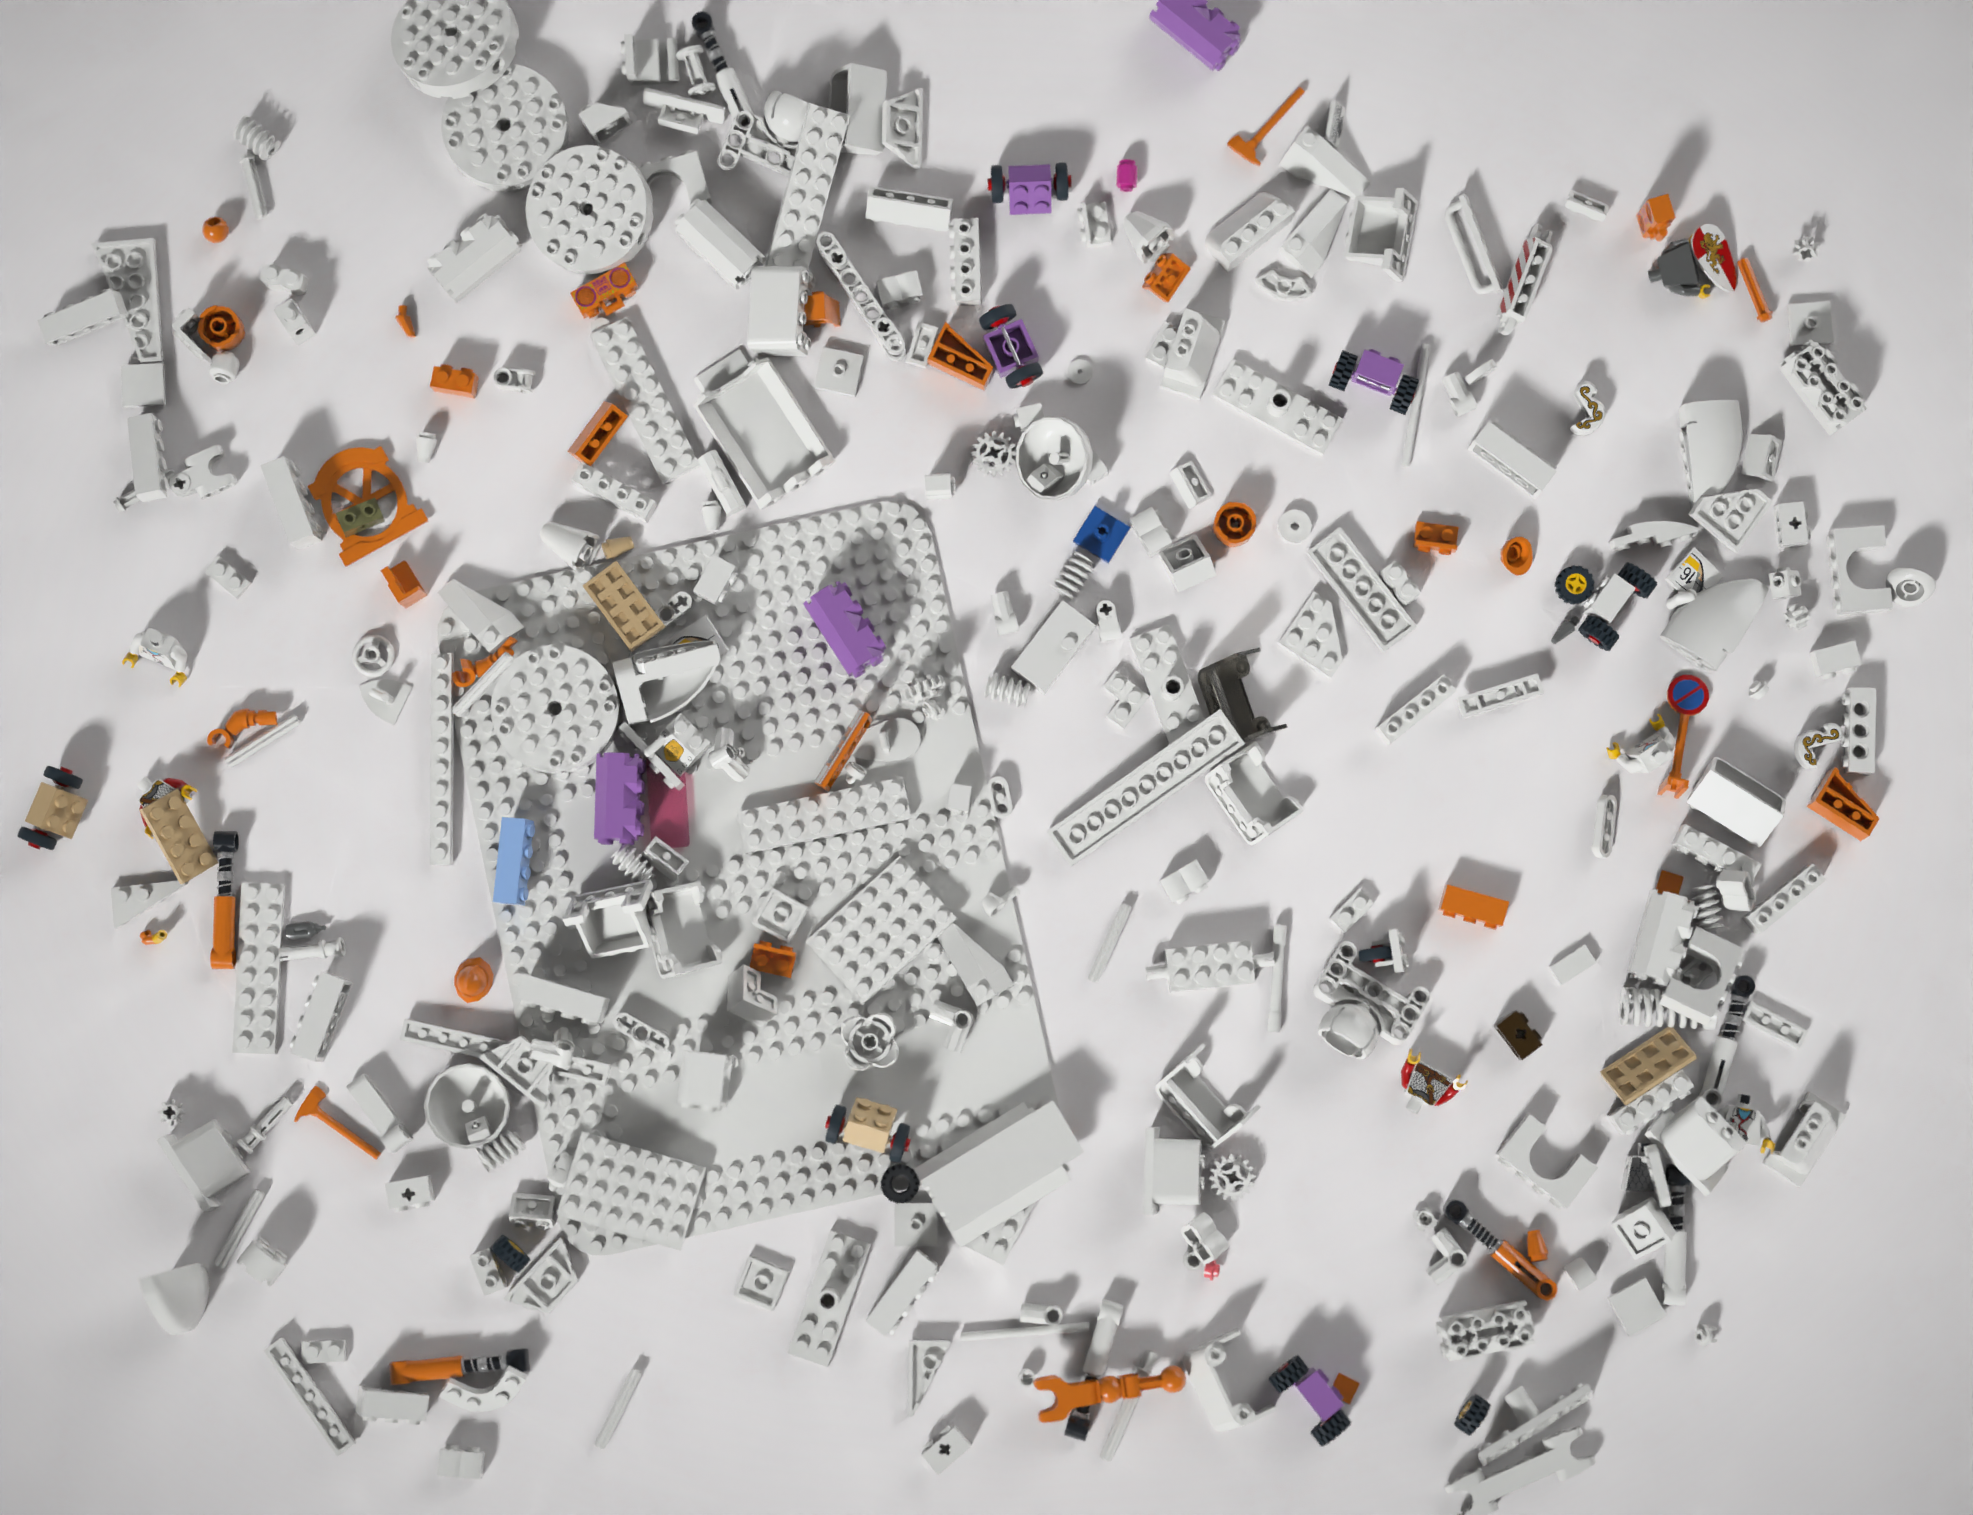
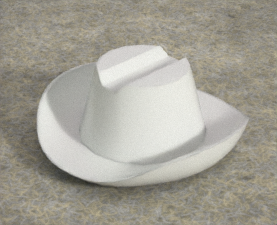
[1886,567,1936,607]

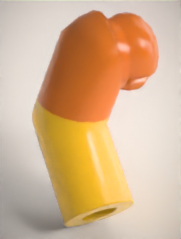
[140,930,167,945]

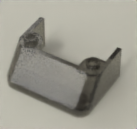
[1197,647,1288,744]

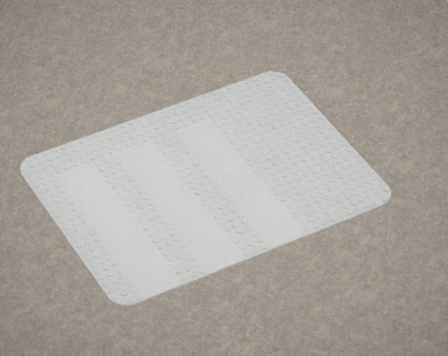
[437,501,1060,1256]

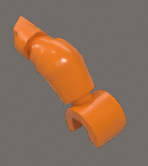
[452,637,518,687]
[207,708,277,749]

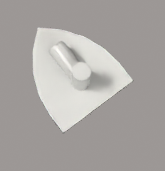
[359,679,412,725]

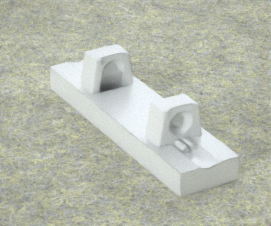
[1456,673,1544,719]

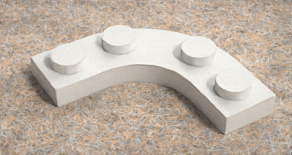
[439,1366,527,1412]

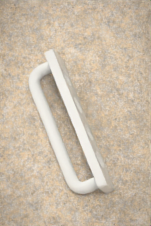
[1445,193,1504,294]

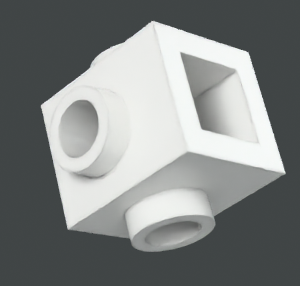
[1769,567,1802,599]

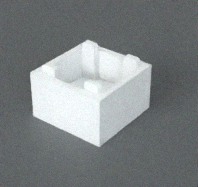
[1611,1196,1676,1260]

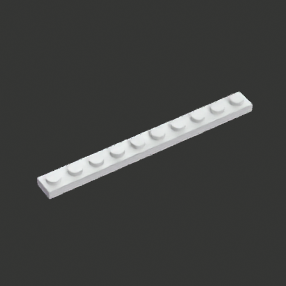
[430,653,454,865]
[400,1019,611,1086]

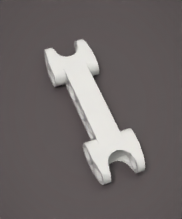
[817,232,906,361]
[1444,1427,1596,1515]

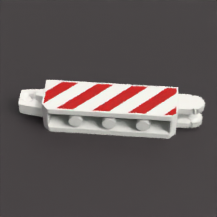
[1496,224,1553,335]

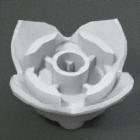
[841,1013,899,1071]

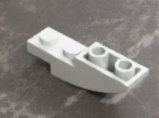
[1609,521,1698,552]

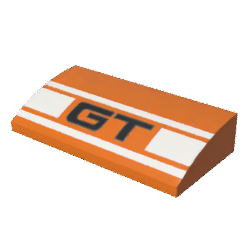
[814,710,873,792]

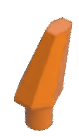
[395,305,416,338]

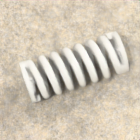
[1619,987,1718,1030]

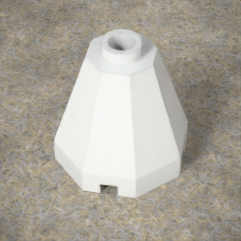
[1123,211,1175,264]

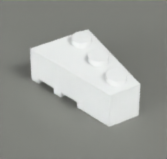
[355,1385,429,1425]

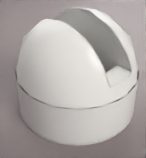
[1018,1369,1036,1388]

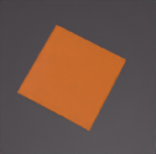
[1656,870,1684,895]
[1333,1373,1360,1404]

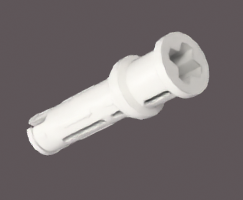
[278,937,345,961]
[237,1096,294,1154]

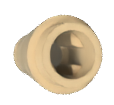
[601,536,634,560]

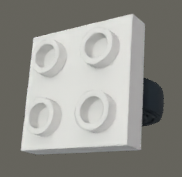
[1359,929,1409,973]

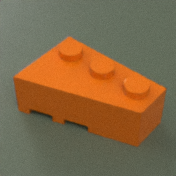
[803,291,841,328]
[927,321,993,391]
[1807,767,1880,841]

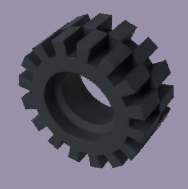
[881,1164,920,1203]

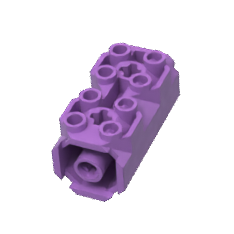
[1149,0,1241,72]
[803,581,886,678]
[594,753,646,845]

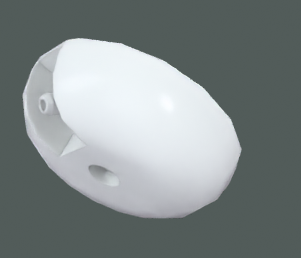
[1015,416,1093,501]
[424,1063,511,1149]

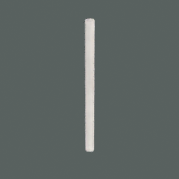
[1401,343,1430,467]
[960,1322,1090,1341]

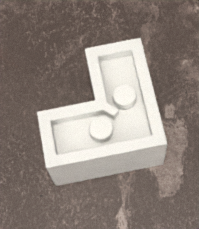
[727,965,777,1026]

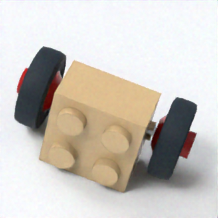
[17,765,88,850]
[825,1097,911,1163]

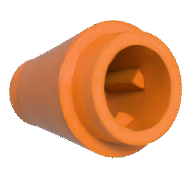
[1527,1230,1549,1262]

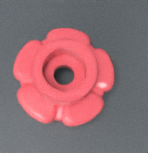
[1204,1260,1220,1281]

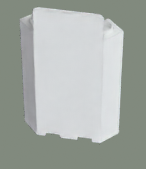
[693,348,836,509]
[914,1100,1084,1248]

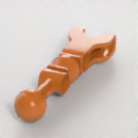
[1033,1365,1186,1423]

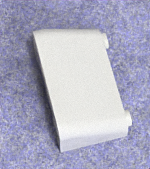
[1205,741,1304,845]
[645,881,722,979]

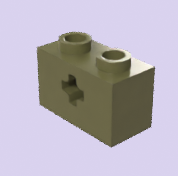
[336,498,385,537]

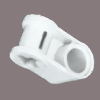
[493,367,535,394]
[1096,600,1122,642]

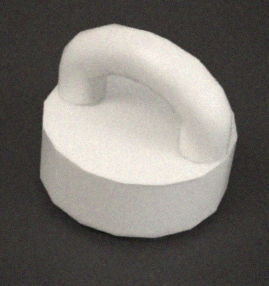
[845,761,866,784]

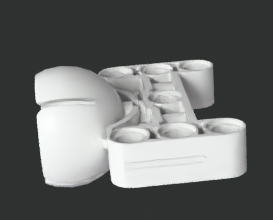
[717,91,809,177]
[1313,941,1431,1059]

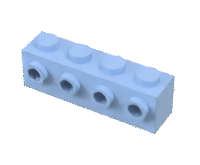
[493,817,535,906]

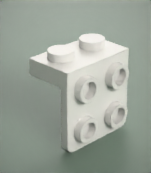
[171,308,212,362]

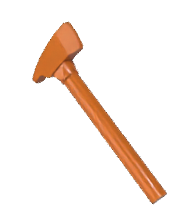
[1227,87,1305,166]
[294,1086,381,1160]

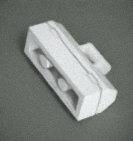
[698,450,747,517]

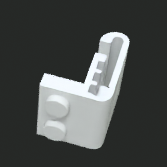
[621,34,679,85]

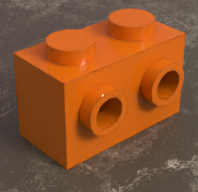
[430,364,479,398]

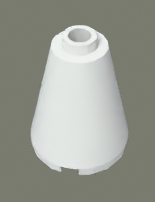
[540,522,600,572]

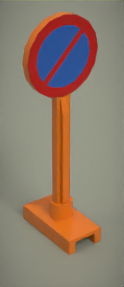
[1657,675,1709,799]

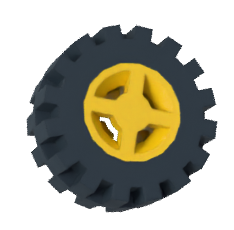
[1554,565,1595,605]
[491,1235,531,1273]
[1454,1394,1491,1436]

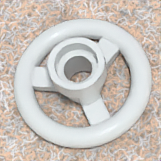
[352,635,394,677]

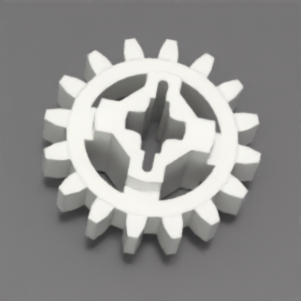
[971,431,1016,478]
[900,674,946,704]
[1209,1154,1256,1201]

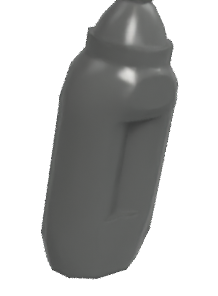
[285,921,326,940]

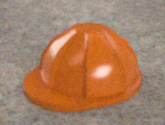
[1500,537,1533,575]

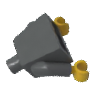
[1648,235,1711,299]

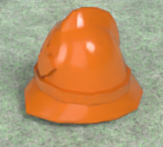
[454,957,494,1003]

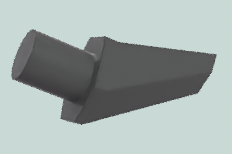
[1551,616,1580,644]

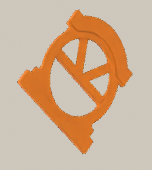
[308,446,429,567]

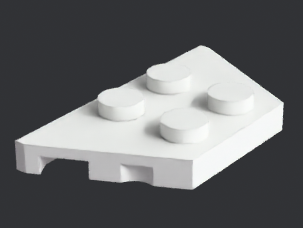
[882,88,923,169]
[479,1036,555,1109]
[503,1237,578,1313]

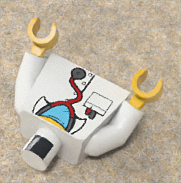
[122,628,187,687]
[1606,714,1675,773]
[1718,1094,1775,1154]

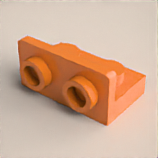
[1142,253,1191,302]
[1413,521,1459,555]
[749,940,797,978]

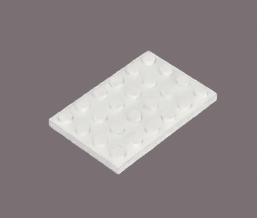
[805,856,957,1005]
[556,1131,706,1251]

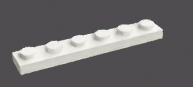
[263,1337,356,1456]

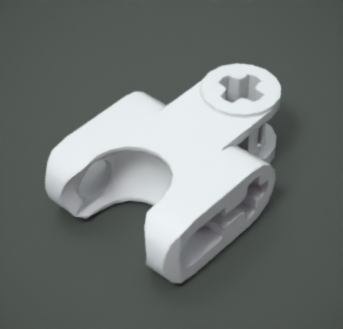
[169,445,237,500]

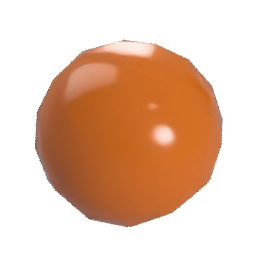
[202,217,229,243]

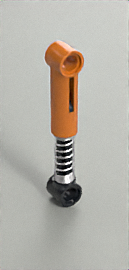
[1443,1199,1558,1300]

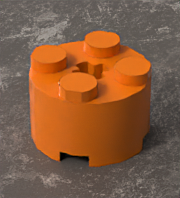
[197,305,245,352]
[1213,502,1256,547]

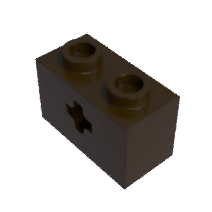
[1494,1010,1543,1060]

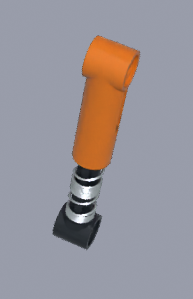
[210,831,239,969]
[389,1348,530,1385]

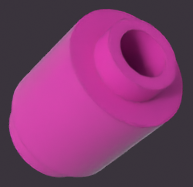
[1116,159,1138,192]

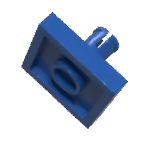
[1073,506,1131,564]

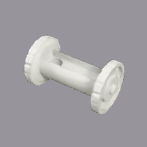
[676,45,715,98]

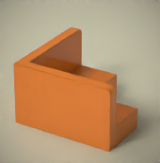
[380,560,427,608]

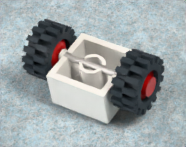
[1578,562,1657,651]

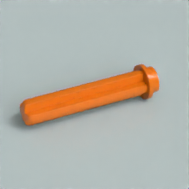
[1737,258,1773,323]

